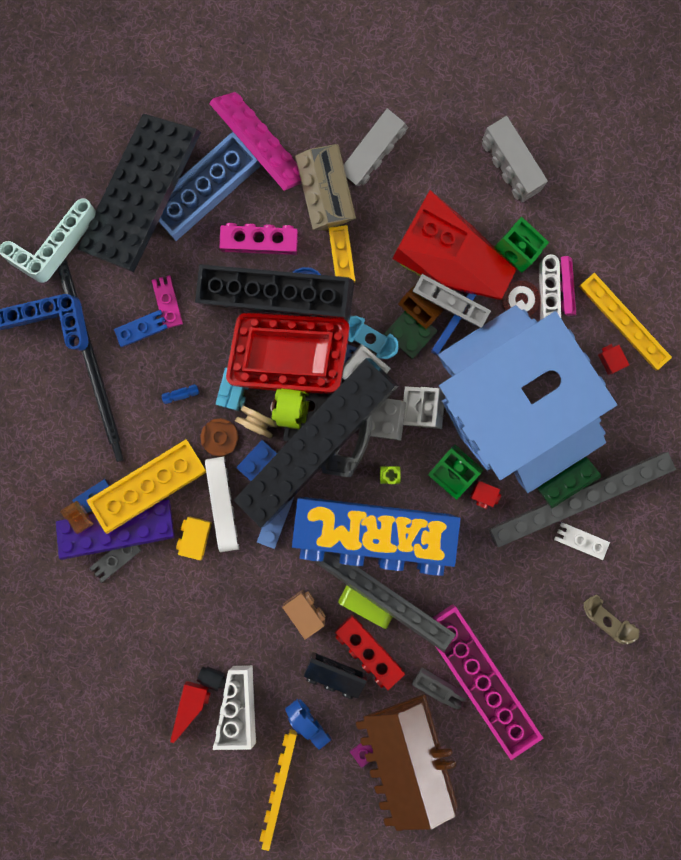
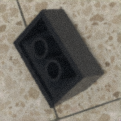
[304,652,367,699]

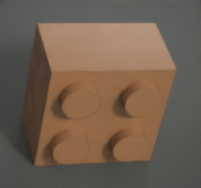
[282,590,326,640]

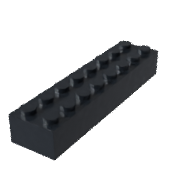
[195,264,354,320]

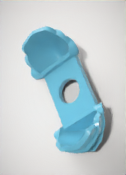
[348,316,398,359]

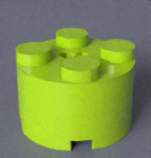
[272,389,309,429]

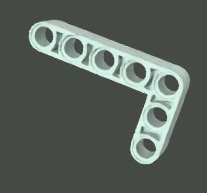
[0,198,96,283]

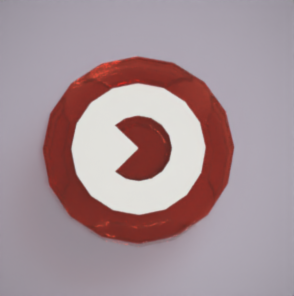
[502,281,541,317]

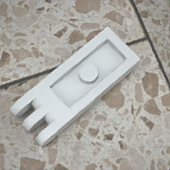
[554,522,610,560]

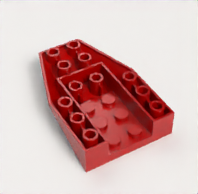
[392,190,517,300]

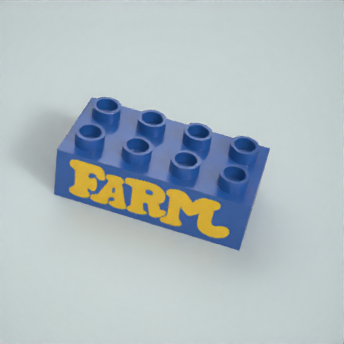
[292,497,461,576]

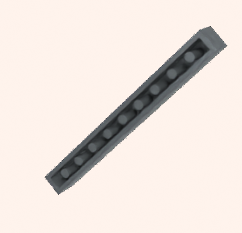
[488,452,676,548]

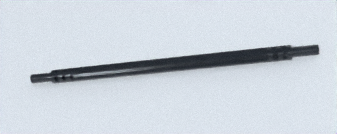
[57,259,124,462]

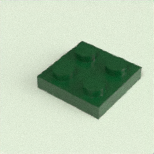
[384,311,438,359]

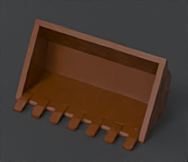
[356,694,458,831]

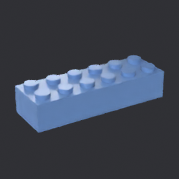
[158,132,260,241]

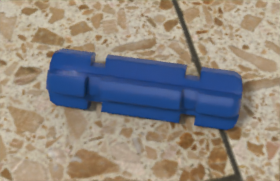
[162,384,199,404]

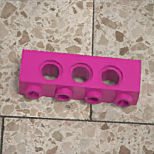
[220,223,298,255]

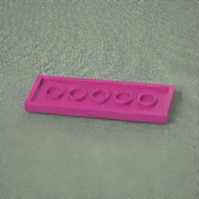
[209,92,302,191]

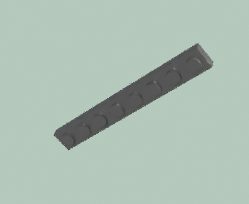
[315,552,456,652]

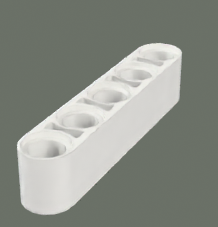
[539,255,561,320]
[205,457,239,552]

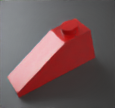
[170,681,211,743]

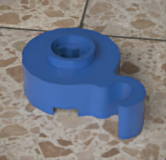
[285,699,332,750]

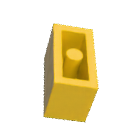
[176,516,212,560]

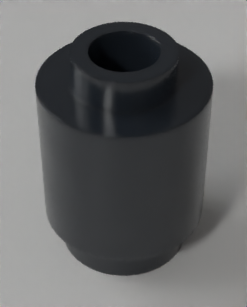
[197,667,227,692]

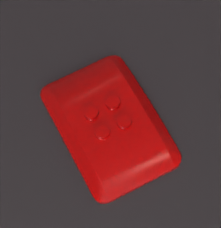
[226,313,350,393]

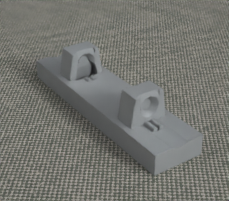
[413,274,491,328]

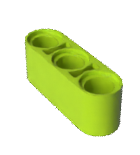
[338,585,393,629]

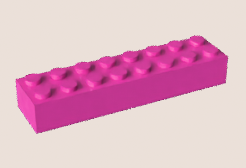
[432,604,544,760]

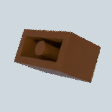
[398,284,445,329]

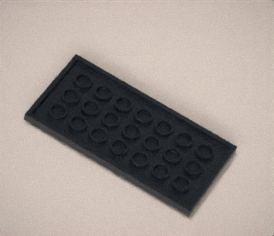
[78,114,201,273]

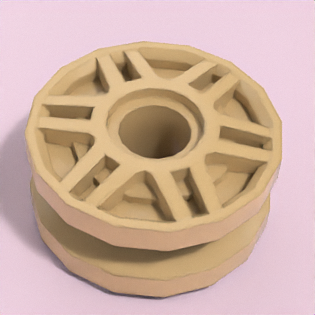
[235,406,277,439]

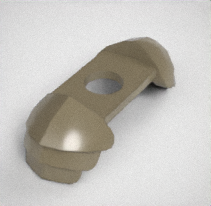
[584,595,639,644]

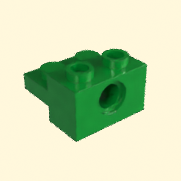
[494,217,549,273]
[428,444,484,500]

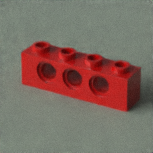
[335,614,405,690]

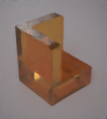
[60,501,93,534]

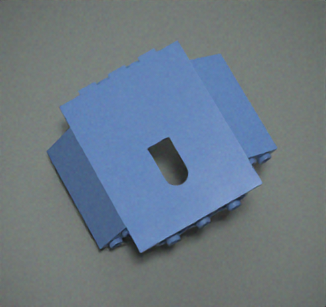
[438,305,617,493]

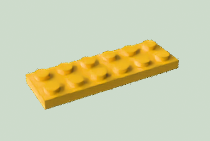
[86,439,206,534]

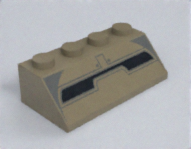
[295,144,356,231]

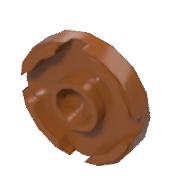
[200,418,239,456]

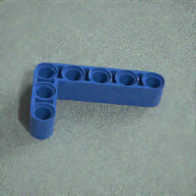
[0,294,88,351]

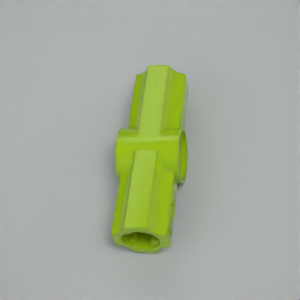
[380,466,401,484]

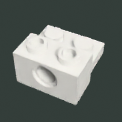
[403,387,445,429]

